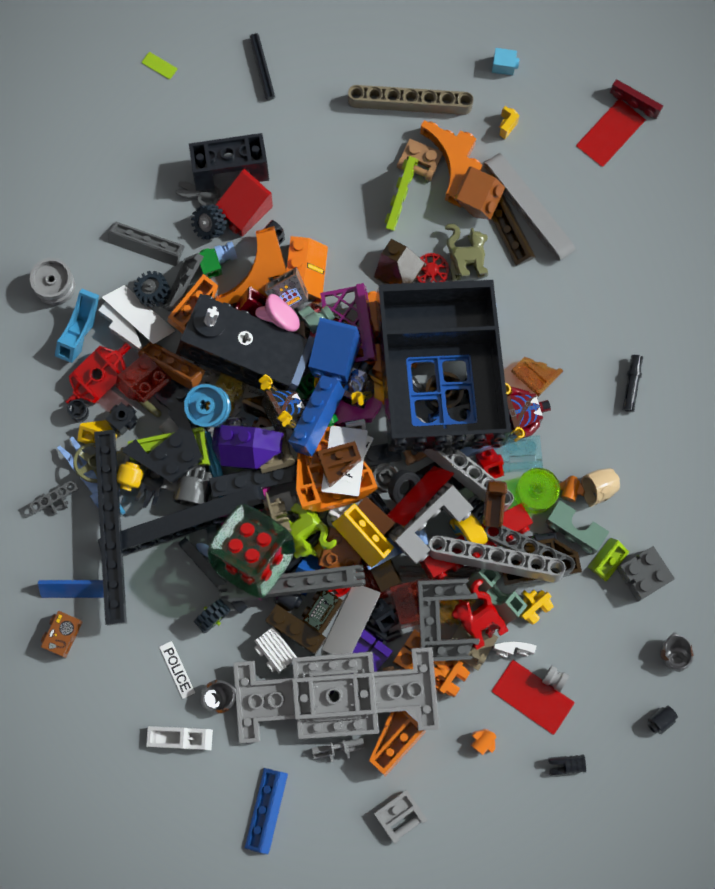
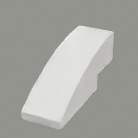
[98,301,142,352]
[146,726,213,750]

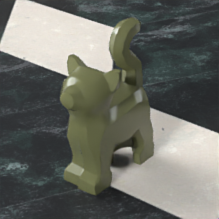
[445,223,488,281]

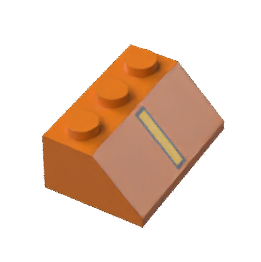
[286,236,328,300]

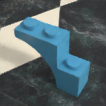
[55,289,99,363]

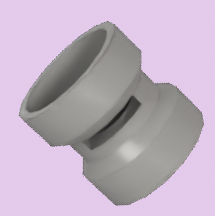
[542,665,569,692]

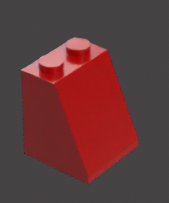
[216,169,273,237]

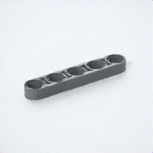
[484,525,575,575]

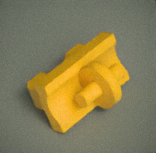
[519,589,554,625]

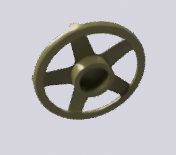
[73,443,97,483]

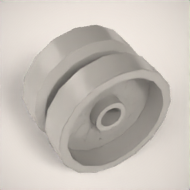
[29,258,76,306]

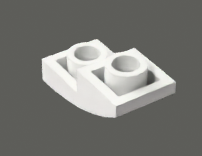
[492,642,536,658]

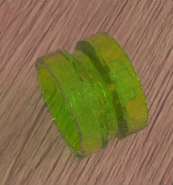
[514,468,560,514]

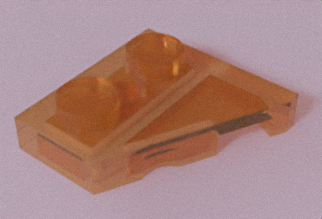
[511,357,563,397]

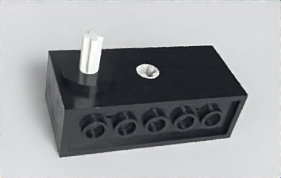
[176,294,308,398]

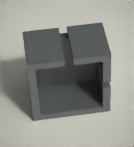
[617,546,675,602]

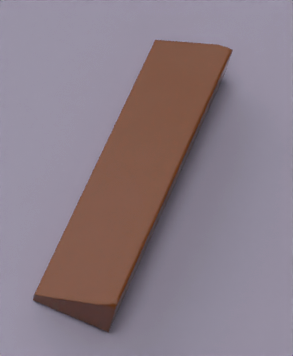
[138,342,205,390]

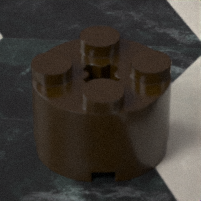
[425,372,464,412]

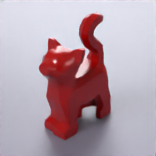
[451,579,508,650]

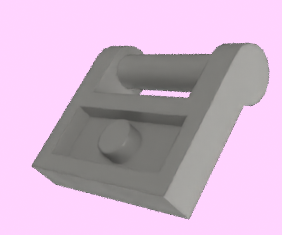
[374,790,428,844]

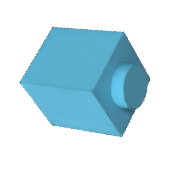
[492,48,520,75]

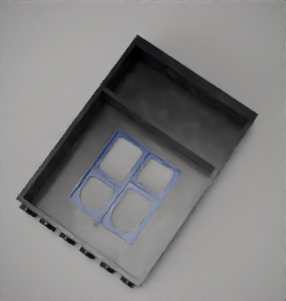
[375,280,511,453]

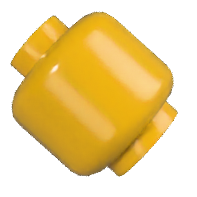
[117,461,144,491]

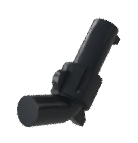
[364,621,402,645]

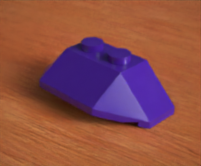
[212,425,284,469]

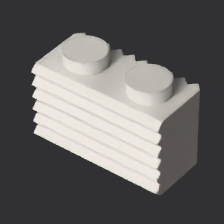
[254,627,296,674]

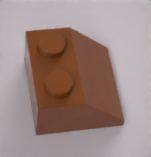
[454,166,505,220]

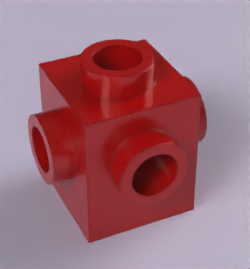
[475,448,504,479]

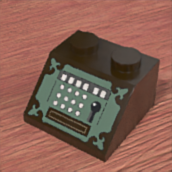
[301,590,344,634]

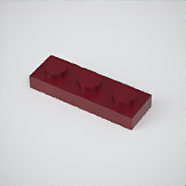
[609,79,663,119]

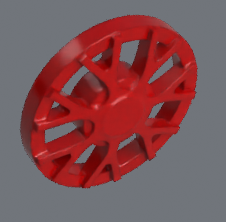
[416,253,449,283]

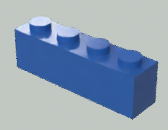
[288,375,345,457]

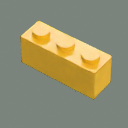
[332,503,394,568]

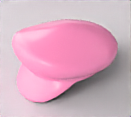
[255,294,300,332]

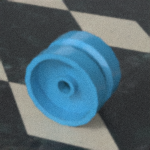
[184,384,231,427]

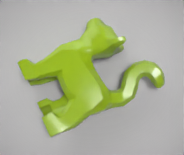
[288,503,337,558]

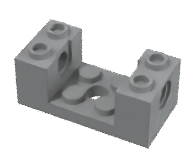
[387,482,473,563]

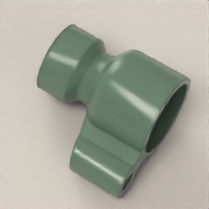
[298,305,335,334]

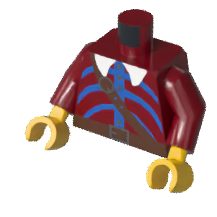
[505,383,551,442]

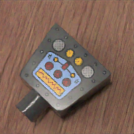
[265,267,308,316]

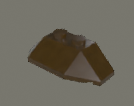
[502,538,582,586]

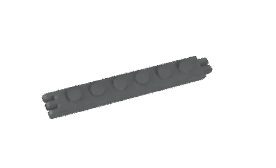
[218,565,365,602]

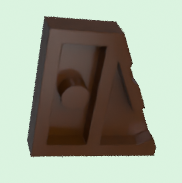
[317,441,361,487]

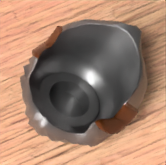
[660,632,694,672]
[200,680,236,714]

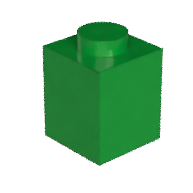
[198,248,223,279]

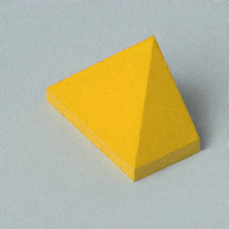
[77,420,117,447]

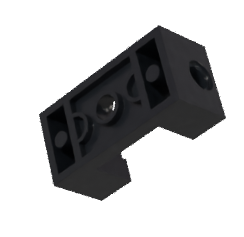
[189,133,270,191]

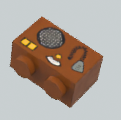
[41,610,83,658]

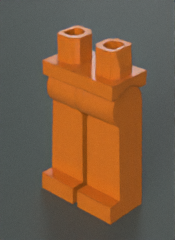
[392,629,470,697]

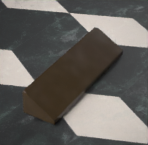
[492,194,535,266]

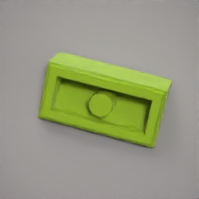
[588,538,629,582]

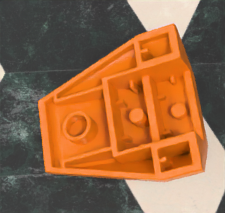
[296,425,378,512]

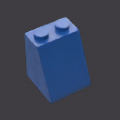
[308,317,361,383]

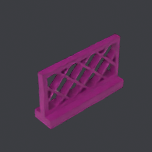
[320,283,378,363]

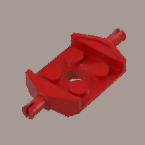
[65,342,131,404]

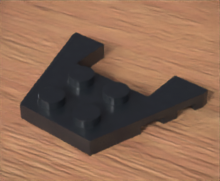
[122,403,203,484]

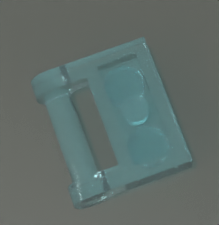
[502,435,543,472]

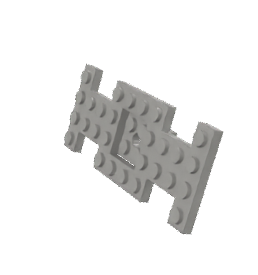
[233,647,439,743]

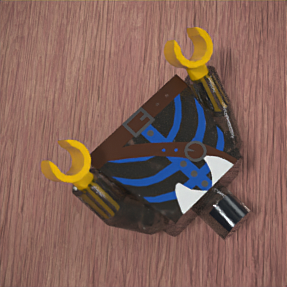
[314,361,374,409]
[259,374,309,432]

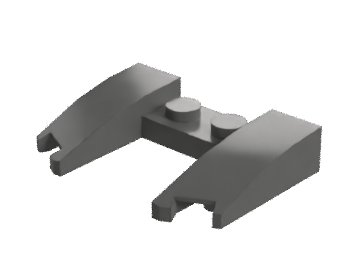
[417,579,480,661]

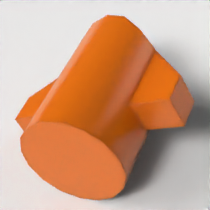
[558,476,585,502]
[470,729,496,755]

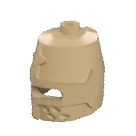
[581,468,620,507]

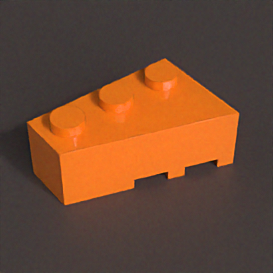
[167,274,218,334]
[369,711,426,777]

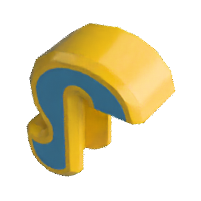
[449,514,488,544]

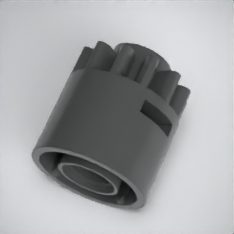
[173,465,212,507]

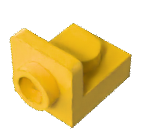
[499,106,520,139]

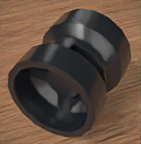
[67,399,89,422]

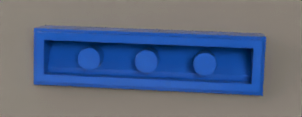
[38,580,104,598]
[245,768,288,854]

